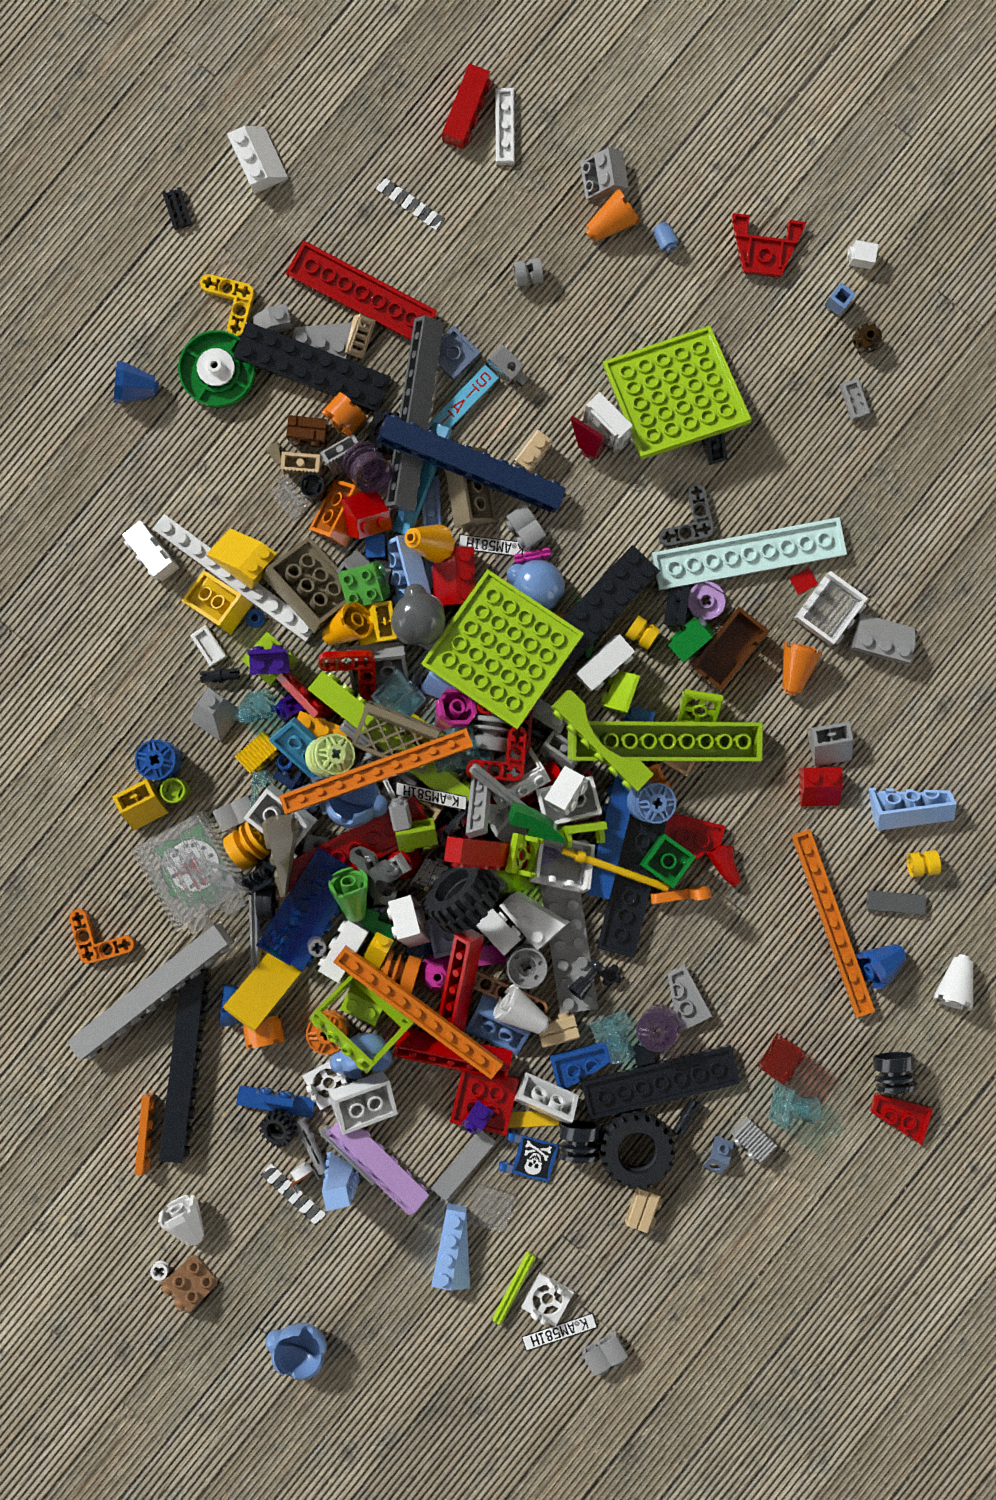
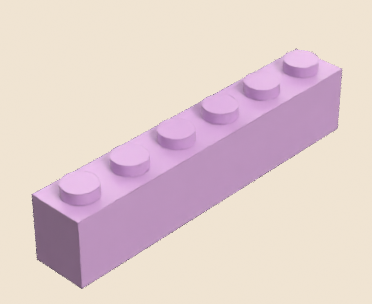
[326,1121,429,1215]

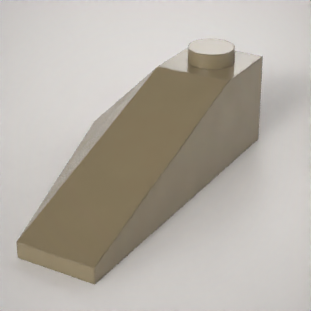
[262,813,299,897]

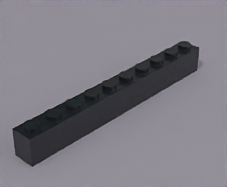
[159,966,211,1163]

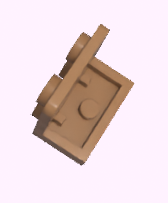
[160,1255,218,1313]

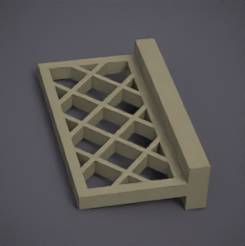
[352,700,442,774]

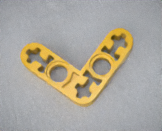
[200,274,255,338]

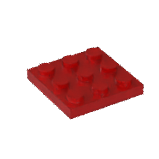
[450,1071,519,1136]

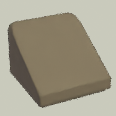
[267,441,282,466]

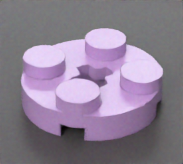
[687,582,726,620]

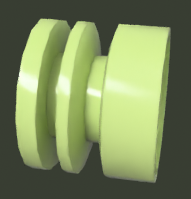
[305,734,355,777]

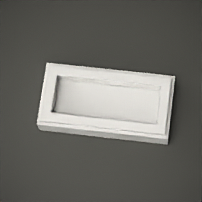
[190,625,227,667]

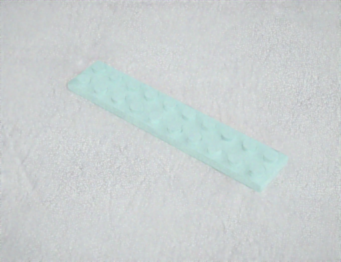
[652,517,847,591]

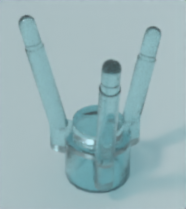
[250,770,274,808]

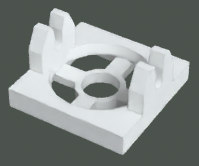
[302,1060,351,1110]
[521,1272,574,1327]

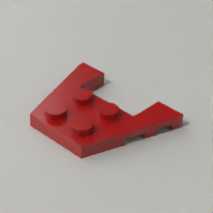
[731,213,806,278]

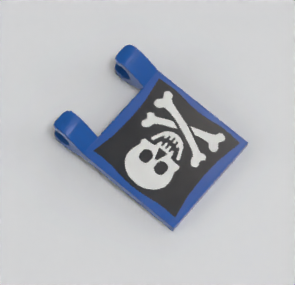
[499,1131,559,1182]

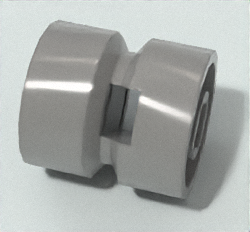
[513,257,543,287]

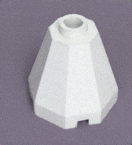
[158,1195,204,1246]

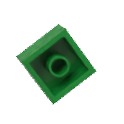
[668,616,716,663]
[639,833,696,889]

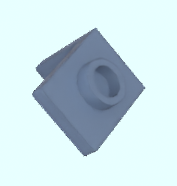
[703,1136,734,1175]

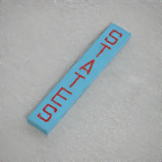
[428,365,499,430]

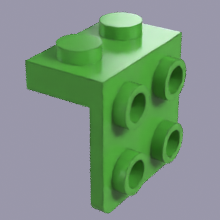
[338,560,391,606]

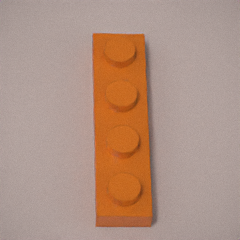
[134,1093,156,1175]

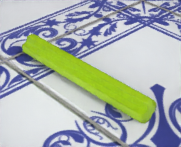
[493,1252,536,1325]

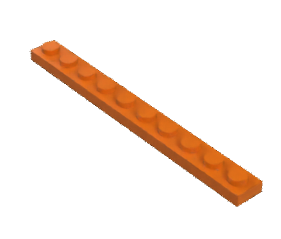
[279,728,473,815]
[791,829,875,1018]
[333,945,503,1079]

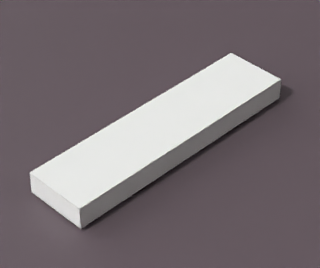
[495,88,515,165]

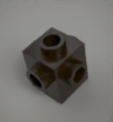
[852,323,882,354]

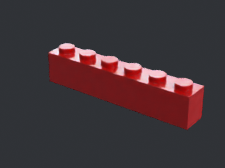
[444,836,530,871]
[439,929,484,1032]
[393,1026,513,1081]

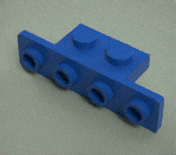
[236,1085,315,1118]

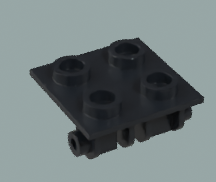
[241,854,276,896]

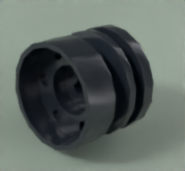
[873,1052,918,1094]
[559,1120,600,1163]

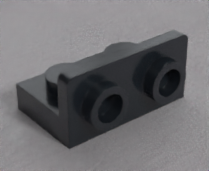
[663,586,691,628]

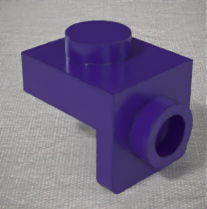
[461,1101,494,1135]

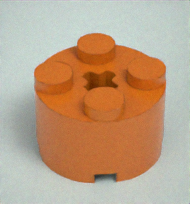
[321,392,367,437]
[243,1015,285,1049]

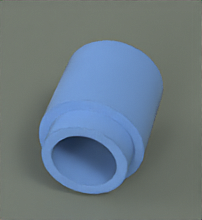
[653,222,679,253]

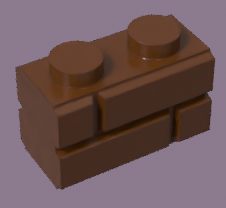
[286,415,329,448]

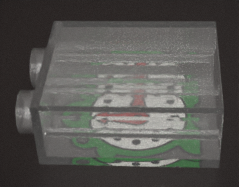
[131,810,250,935]

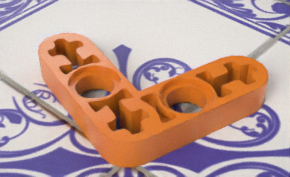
[650,885,712,904]
[69,909,136,964]

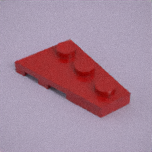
[276,673,336,718]
[870,1092,933,1145]

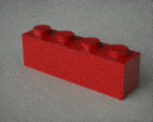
[442,63,492,149]

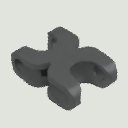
[350,846,399,905]

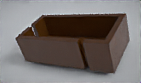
[688,607,769,692]

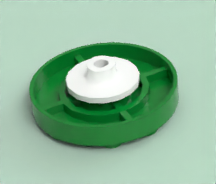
[178,330,256,409]

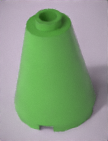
[328,867,368,922]

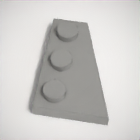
[292,322,352,359]
[668,964,712,1033]

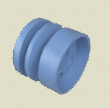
[627,781,676,824]

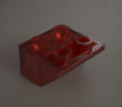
[757,1033,804,1085]

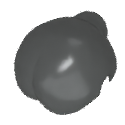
[391,584,446,645]

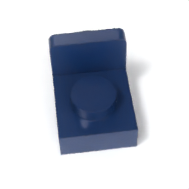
[273,770,305,790]

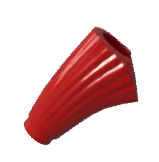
[706,845,742,887]

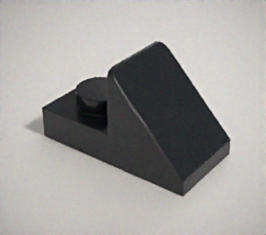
[701,433,728,465]

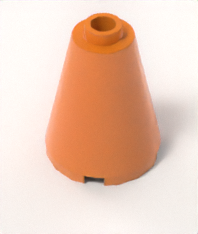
[585,189,640,241]
[782,641,823,696]

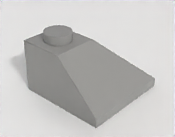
[190,687,243,742]

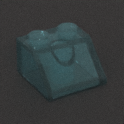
[371,669,427,716]

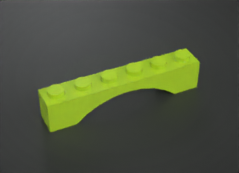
[551,690,654,791]

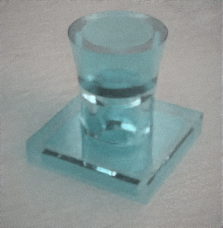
[589,1009,636,1064]
[768,1081,821,1130]

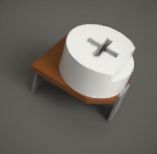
[290,1162,320,1194]

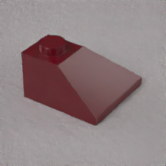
[570,415,610,460]

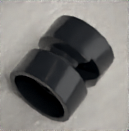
[300,473,328,503]

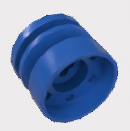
[135,740,182,781]

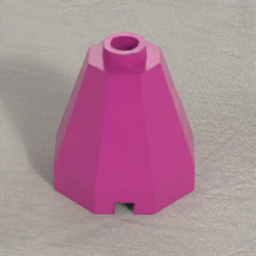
[435,689,477,732]
[419,953,450,993]

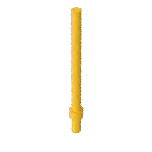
[561,847,669,892]

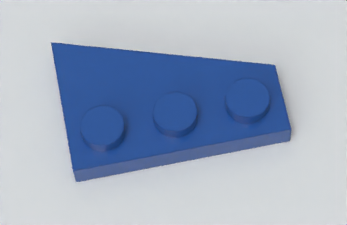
[550,1042,611,1089]

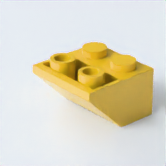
[359,601,398,646]
[112,779,169,831]

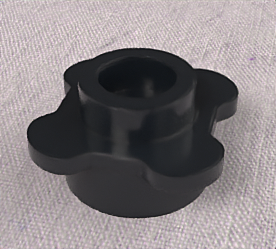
[441,807,458,824]
[602,964,621,986]

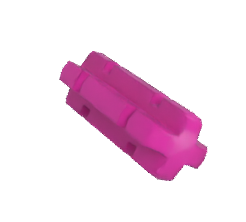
[514,547,551,564]

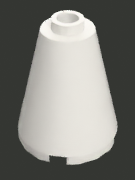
[933,954,973,1011]
[493,984,549,1034]

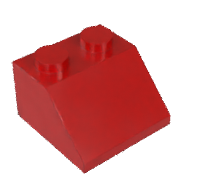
[341,489,392,539]
[799,767,843,807]

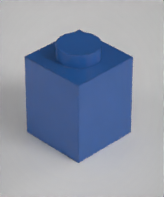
[365,533,387,560]

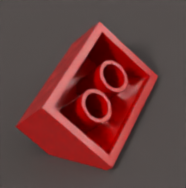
[432,546,475,607]

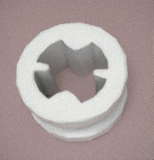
[150,1260,170,1281]

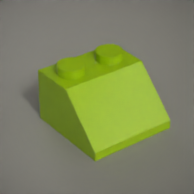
[601,671,640,715]
[395,818,438,853]
[340,982,382,1026]

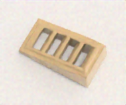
[345,314,376,359]

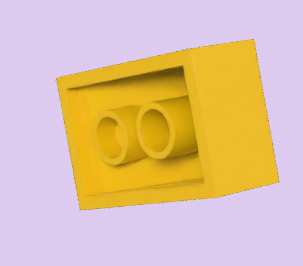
[206,528,277,590]
[181,570,253,635]

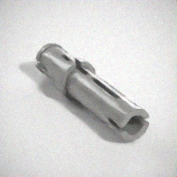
[295,1117,329,1175]

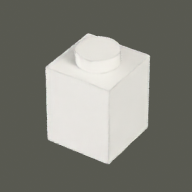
[847,240,879,269]

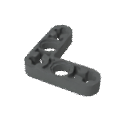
[659,484,714,547]

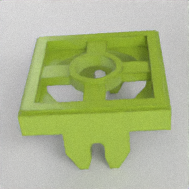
[677,689,723,722]
[560,821,607,848]
[505,833,544,878]

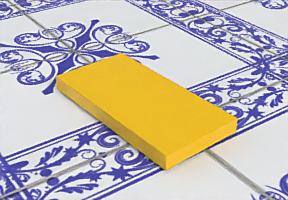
[223,949,301,1032]

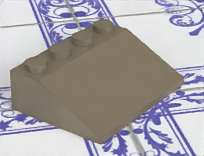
[263,536,346,633]

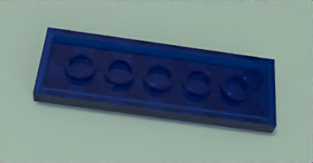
[256,847,352,965]

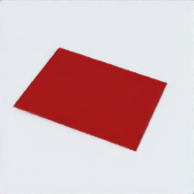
[789,568,818,595]

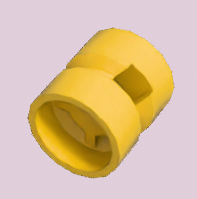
[625,615,660,650]
[907,850,941,878]

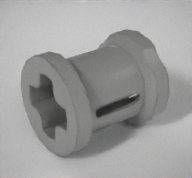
[307,936,326,957]

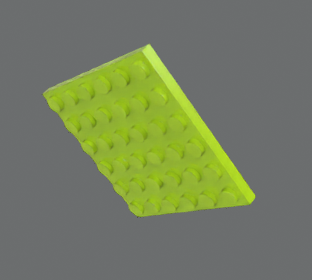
[602,326,751,460]
[421,569,584,730]

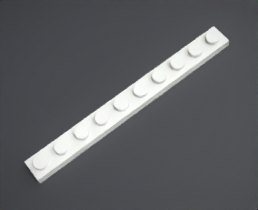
[153,514,314,642]

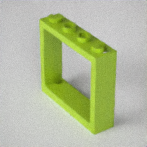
[309,975,414,1073]

